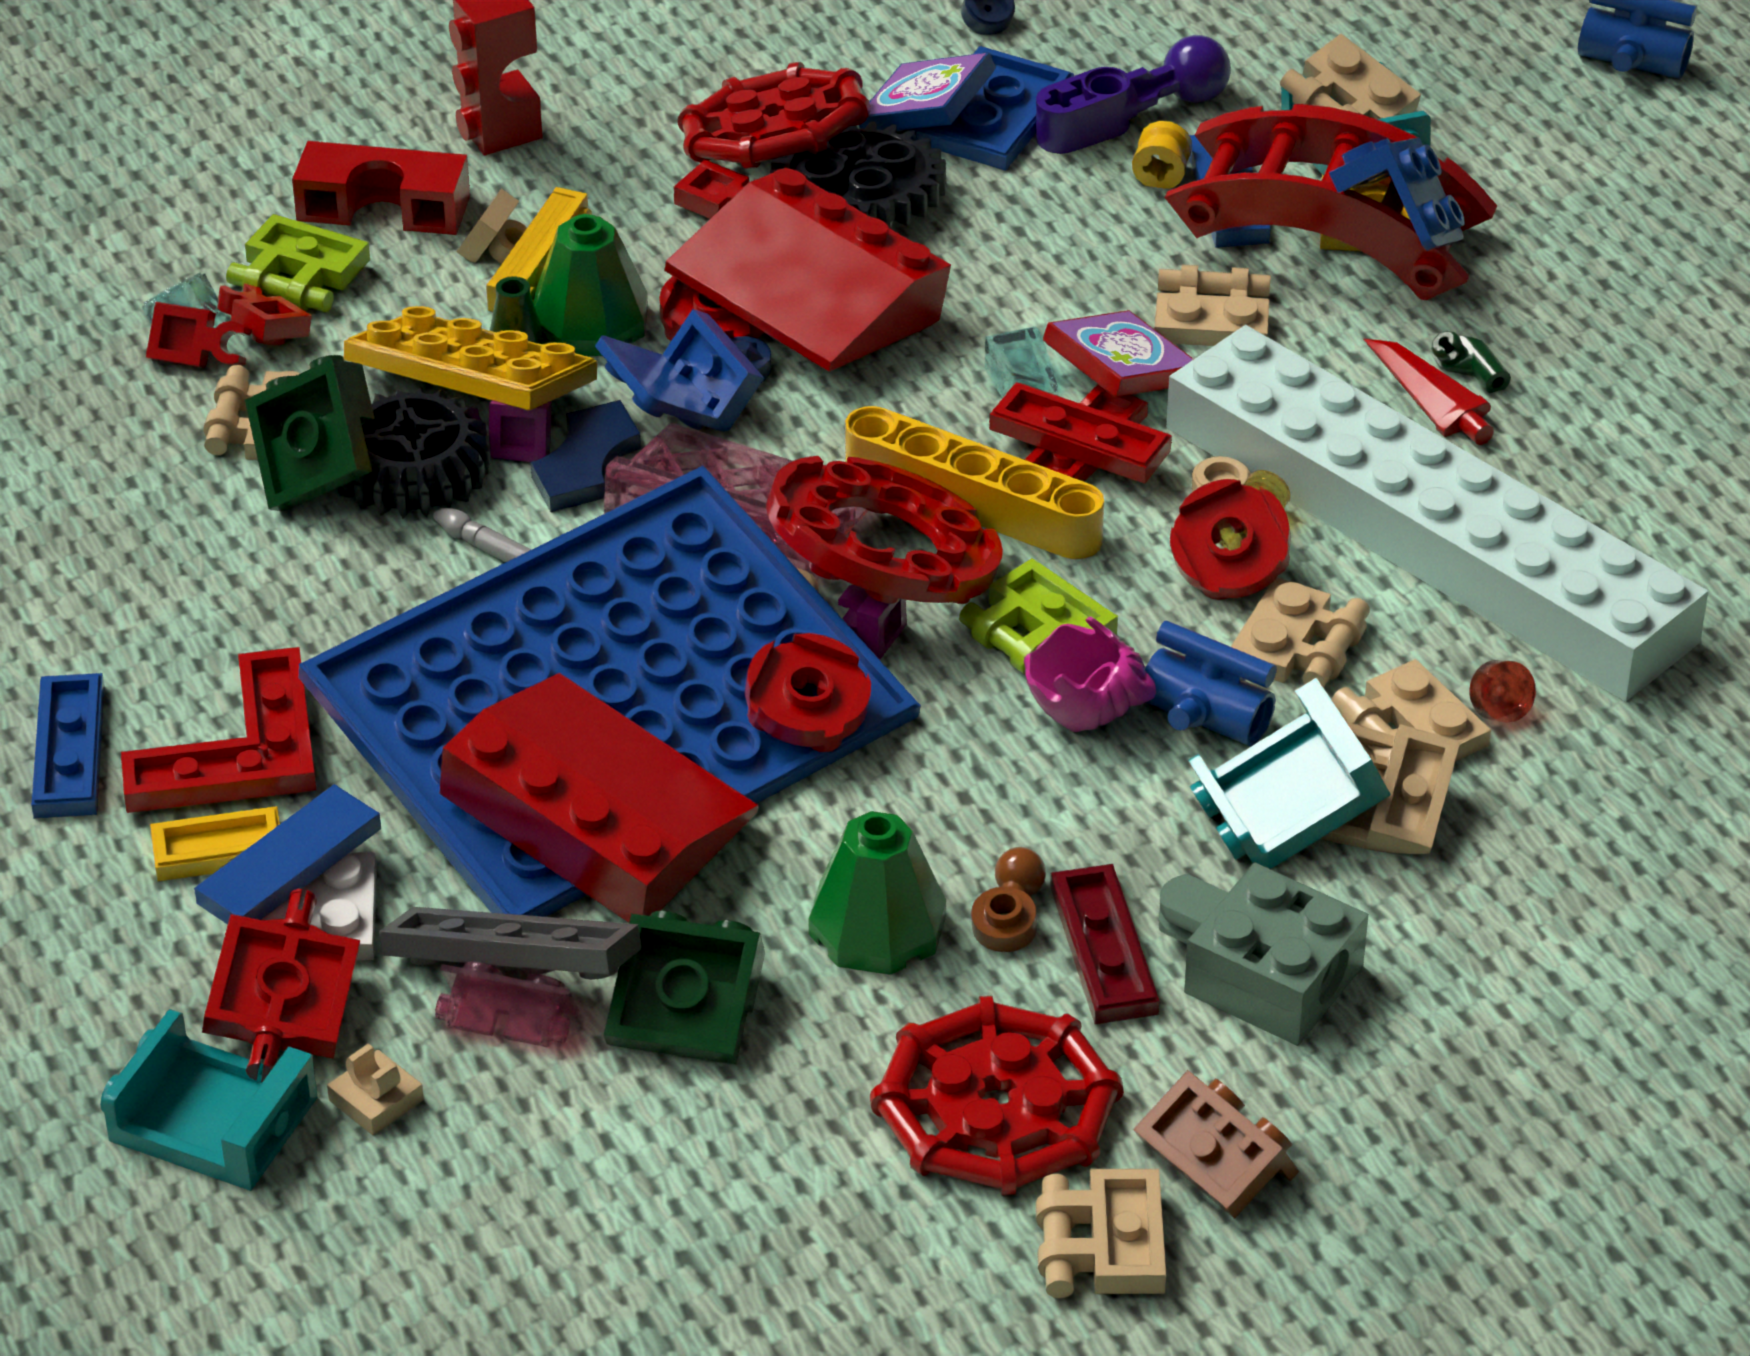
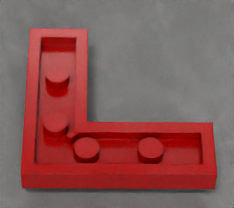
[121,647,317,813]

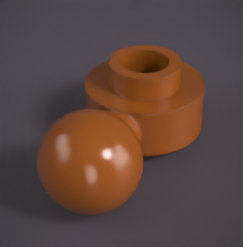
[971,847,1046,952]

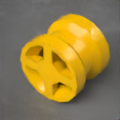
[1132,121,1192,189]

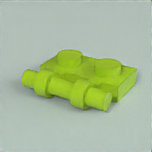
[226,214,370,313]
[959,558,1118,675]

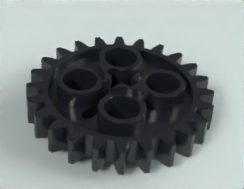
[770,121,946,229]

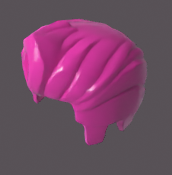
[1024,617,1156,732]

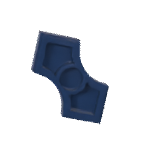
[530,400,641,512]

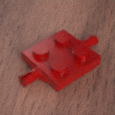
[202,889,360,1082]

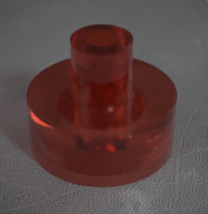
[1469,659,1536,723]

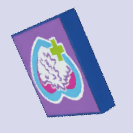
[858,52,996,131]

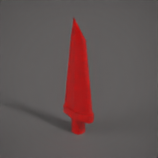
[1363,338,1494,445]

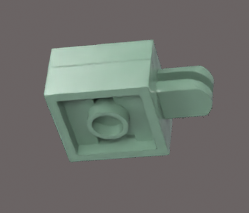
[1158,862,1369,1046]

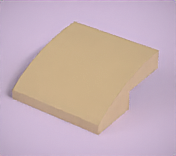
[1320,722,1460,854]

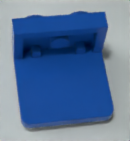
[1329,137,1465,251]
[595,309,764,432]

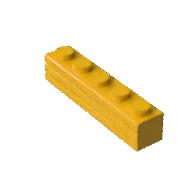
[486,187,592,312]

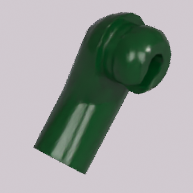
[1431,331,1511,394]

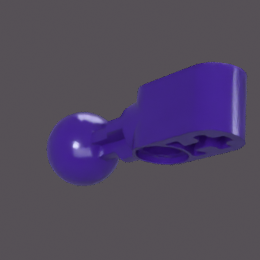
[1036,35,1231,154]

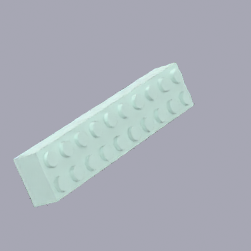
[1166,324,1709,702]

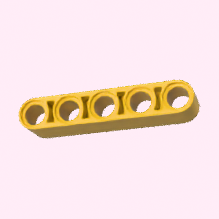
[845,406,1104,559]

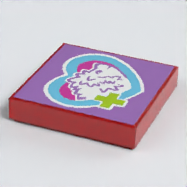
[1043,310,1194,397]

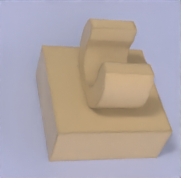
[456,188,527,264]
[327,1043,424,1135]

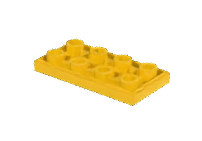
[344,306,598,410]

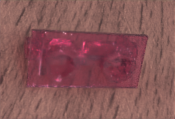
[435,962,580,1048]

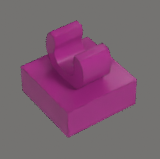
[489,400,552,462]
[838,585,907,660]

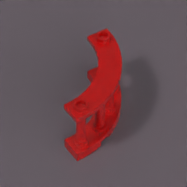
[1164,104,1497,300]

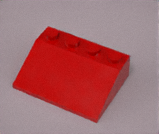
[664,168,951,372]
[439,673,758,923]

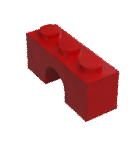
[449,0,543,156]
[292,141,470,235]

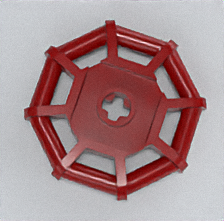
[678,62,871,169]
[870,996,1124,1196]

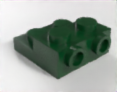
[245,355,375,511]
[603,911,765,1064]

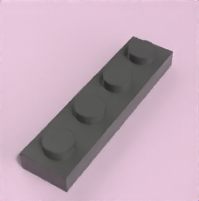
[379,907,642,980]

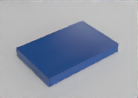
[911,46,1074,171]

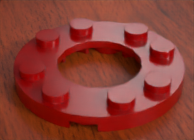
[766,456,1003,604]

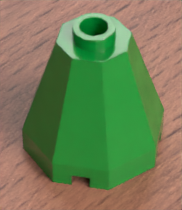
[534,214,648,356]
[808,811,946,975]

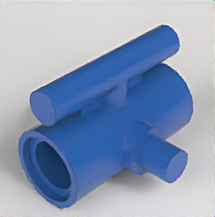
[1578,0,1697,80]
[1145,620,1277,747]

